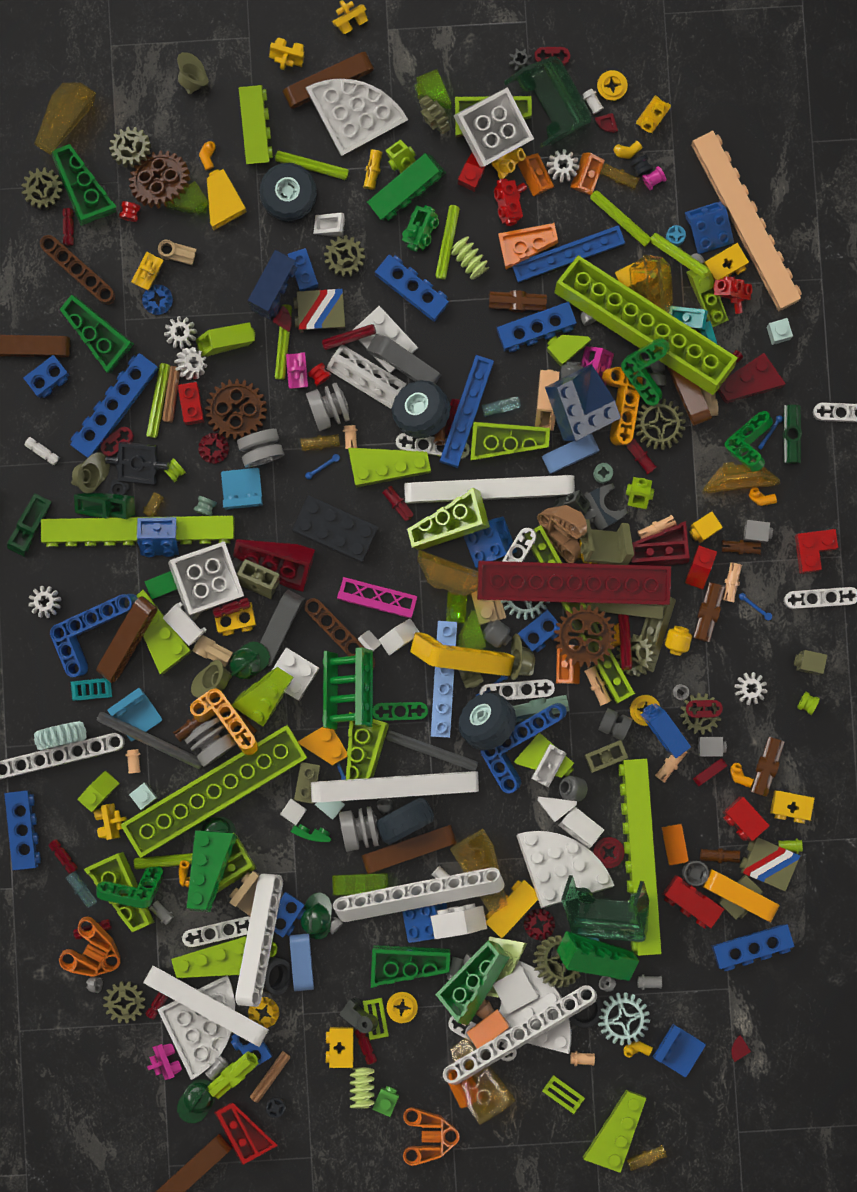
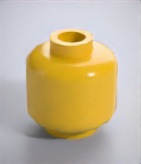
[665,626,692,656]

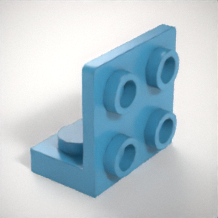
[221,468,263,510]
[108,688,162,741]

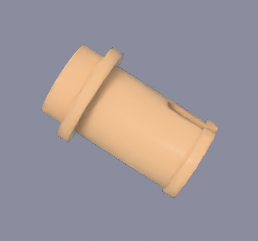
[343,425,358,449]
[125,749,141,773]
[570,1051,595,1066]

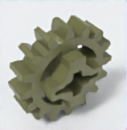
[419,95,450,135]
[109,127,151,168]
[21,167,63,210]
[324,235,365,277]
[616,634,657,677]
[679,693,721,735]
[103,981,146,1024]

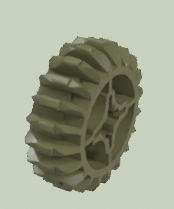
[635,399,686,450]
[533,935,580,988]

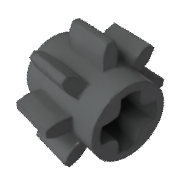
[509,49,532,73]

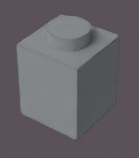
[743,520,773,543]
[698,737,727,757]

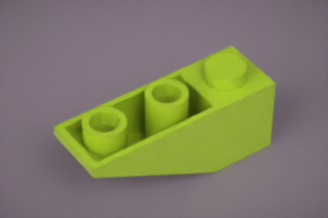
[686,264,728,327]

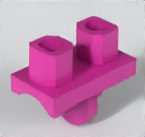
[286,353,308,389]
[147,1044,182,1080]

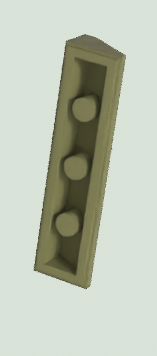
[635,597,676,672]
[586,603,665,619]

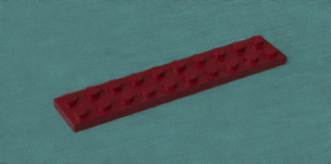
[477,561,671,605]

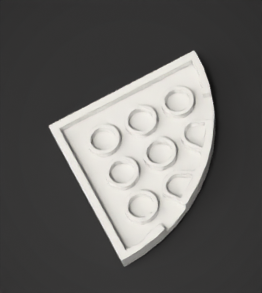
[305,79,408,156]
[517,831,614,908]
[499,961,572,1054]
[157,975,235,1080]

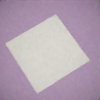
[493,968,538,1014]

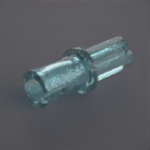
[482,397,520,417]
[65,871,97,908]

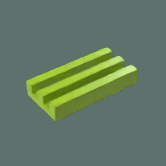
[363,998,389,1040]
[542,1075,585,1114]

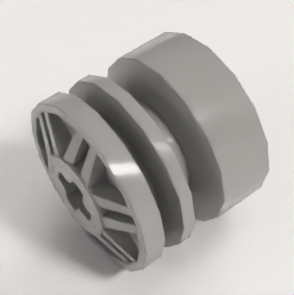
[306,383,350,431]
[185,717,236,767]
[339,806,379,852]

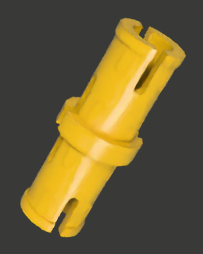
[363,150,383,190]

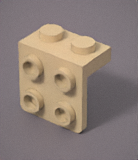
[229,871,283,917]

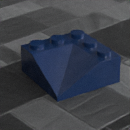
[248,250,298,321]
[545,365,621,441]

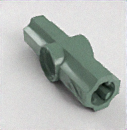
[513,695,569,723]

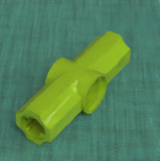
[208,1051,259,1099]

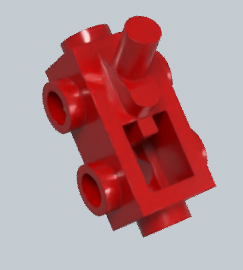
[494,179,527,226]
[714,276,753,314]

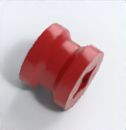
[119,202,140,222]
[308,363,332,386]

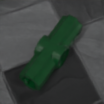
[782,405,802,464]

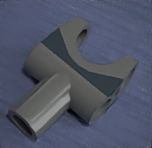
[583,483,629,530]

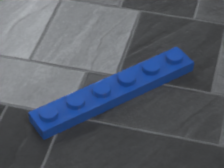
[512,225,625,283]
[440,355,494,468]

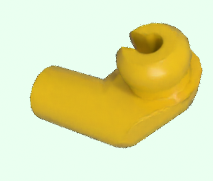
[613,141,643,159]
[623,1041,653,1058]

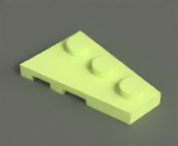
[487,937,527,998]

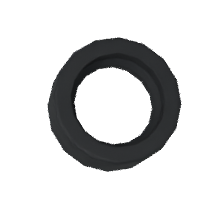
[263,957,292,995]
[566,991,603,1028]

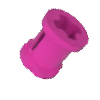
[642,166,667,190]

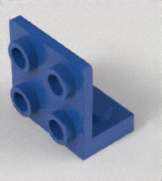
[685,201,734,254]
[137,517,179,557]
[464,517,517,568]
[402,903,447,943]
[653,1024,705,1077]

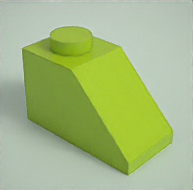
[547,335,591,366]
[77,771,120,812]

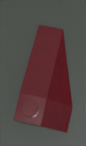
[233,539,315,592]

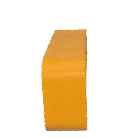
[602,367,643,445]
[190,689,258,755]
[702,870,780,923]

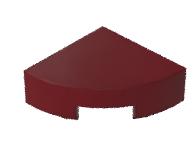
[594,113,618,133]
[272,306,292,332]
[731,1035,751,1062]

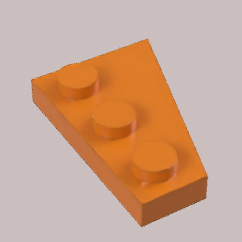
[498,223,558,270]

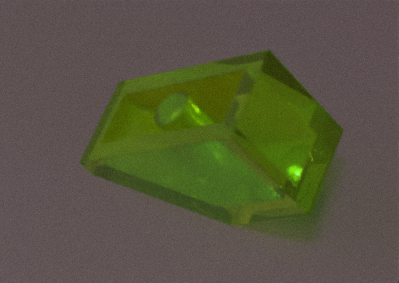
[414,69,452,109]
[166,181,209,214]
[446,579,468,623]
[456,610,486,650]

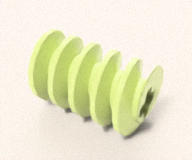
[451,236,489,280]
[350,1067,374,1108]

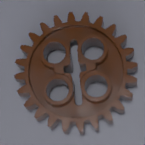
[129,151,191,208]
[205,379,267,441]
[554,605,616,668]

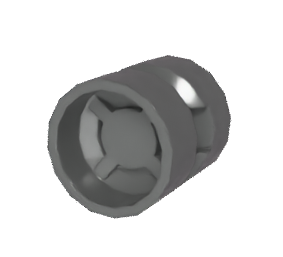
[642,359,667,389]
[598,708,633,741]
[681,860,709,886]

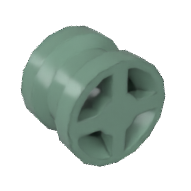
[593,463,613,484]
[194,496,217,516]

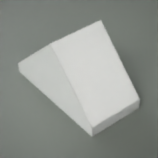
[313,213,345,238]
[379,619,419,656]
[537,797,577,822]

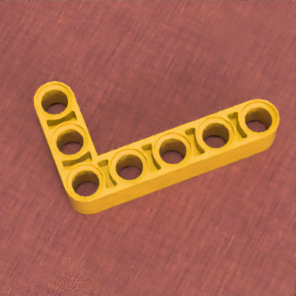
[410,632,515,676]

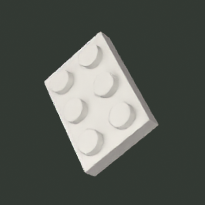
[353,306,418,374]

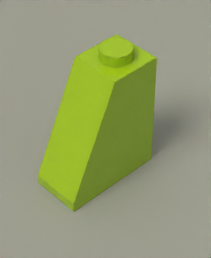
[196,322,255,357]
[514,733,574,778]

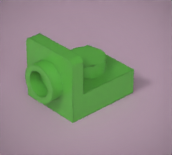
[372,1086,399,1117]

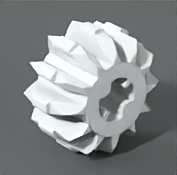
[547,149,579,182]
[164,316,197,349]
[174,347,207,380]
[29,586,62,618]
[734,672,767,705]

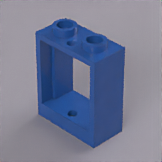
[640,703,691,758]

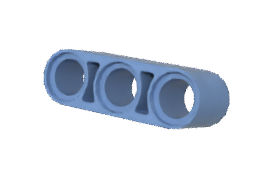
[542,433,600,474]
[290,934,314,991]

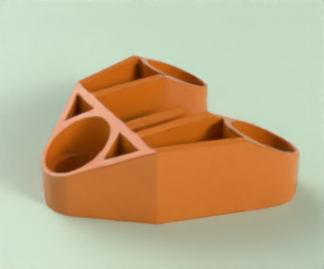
[59,917,121,977]
[403,1107,460,1166]

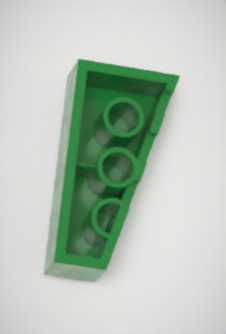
[60,294,134,373]

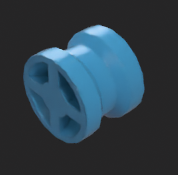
[666,225,686,246]

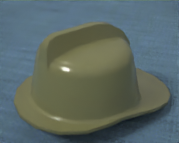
[177,52,209,94]
[71,452,110,494]
[510,634,535,680]
[191,660,232,698]

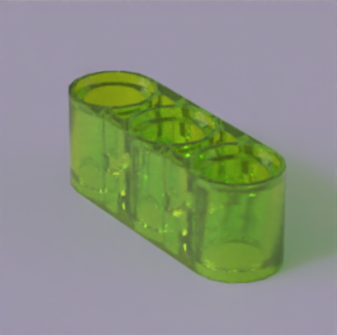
[332,873,389,895]

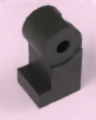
[554,490,590,515]
[339,997,378,1033]

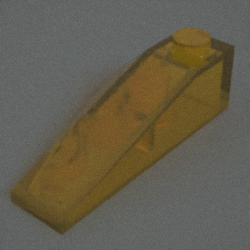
[35,82,96,155]
[450,828,508,915]
[450,1038,516,1125]

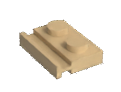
[470,586,506,625]

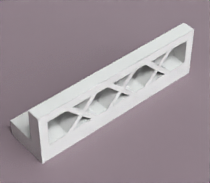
[327,345,406,409]

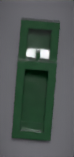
[7,493,52,557]
[74,493,135,519]

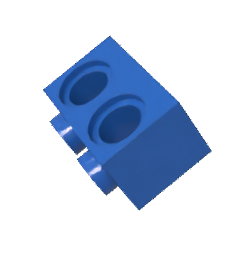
[288,248,319,291]
[23,355,70,398]
[518,610,560,653]
[274,892,306,937]
[231,1034,273,1066]

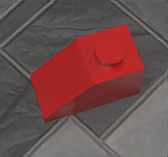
[458,152,487,192]
[685,545,717,590]

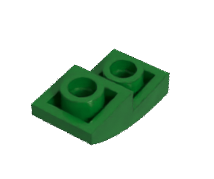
[145,571,178,599]
[290,824,332,842]

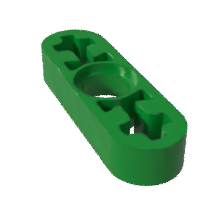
[373,702,428,721]

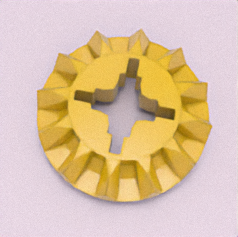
[597,70,628,101]
[630,695,660,726]
[387,992,418,1023]
[248,997,279,1028]

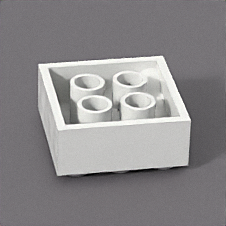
[453,87,534,167]
[168,541,244,616]

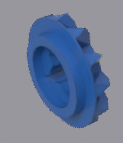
[142,284,173,315]

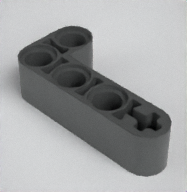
[366,334,441,384]
[260,590,305,667]

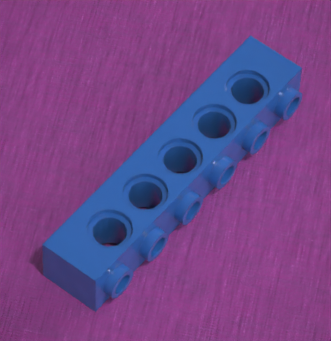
[70,353,159,458]

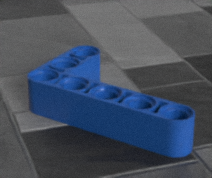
[50,594,138,677]
[481,703,567,793]

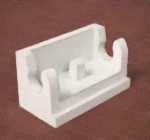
[163,602,206,646]
[531,744,567,788]
[558,807,604,849]

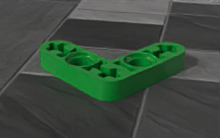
[621,338,670,406]
[725,411,773,472]
[96,866,163,908]

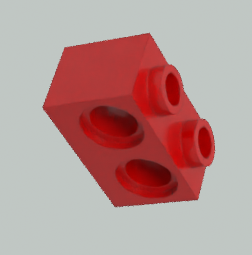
[178,382,205,426]

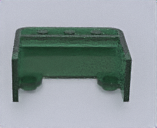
[504,56,592,148]
[561,875,649,942]

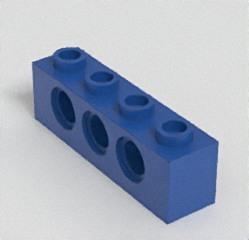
[375,255,449,322]
[497,302,576,353]
[4,791,41,870]
[712,924,795,971]

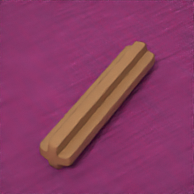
[162,366,180,423]
[250,1051,290,1103]

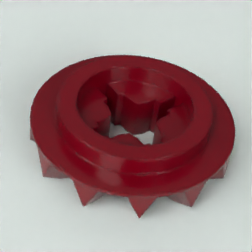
[198,433,229,464]
[594,837,624,868]
[524,909,555,940]

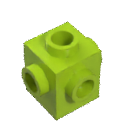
[385,140,416,173]
[626,477,654,509]

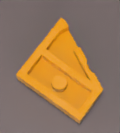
[298,727,348,766]

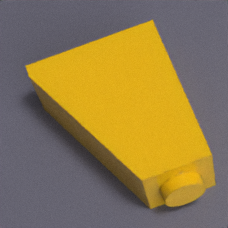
[207,169,247,230]

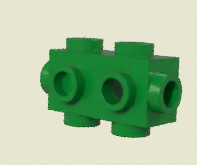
[402,205,439,252]

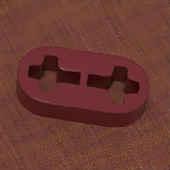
[534,47,570,66]
[101,427,134,457]
[685,700,723,718]
[693,758,728,787]

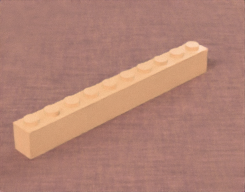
[691,131,802,312]

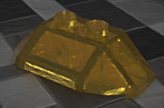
[629,255,673,313]
[702,460,780,494]
[417,550,478,596]

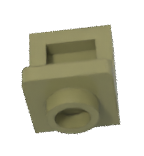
[458,670,483,688]

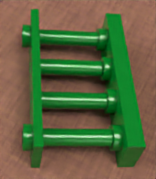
[322,647,373,730]

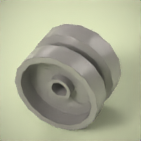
[237,429,284,467]

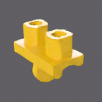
[332,0,368,34]
[269,38,304,70]
[636,95,671,133]
[491,148,526,179]
[131,252,164,291]
[94,803,127,840]

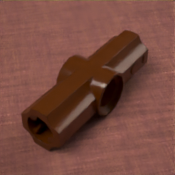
[489,291,547,313]
[693,582,725,642]
[751,737,785,797]

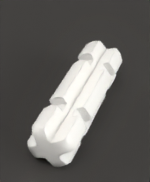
[24,437,59,465]

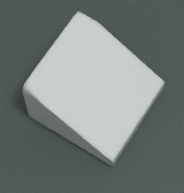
[358,631,381,651]
[280,799,307,825]

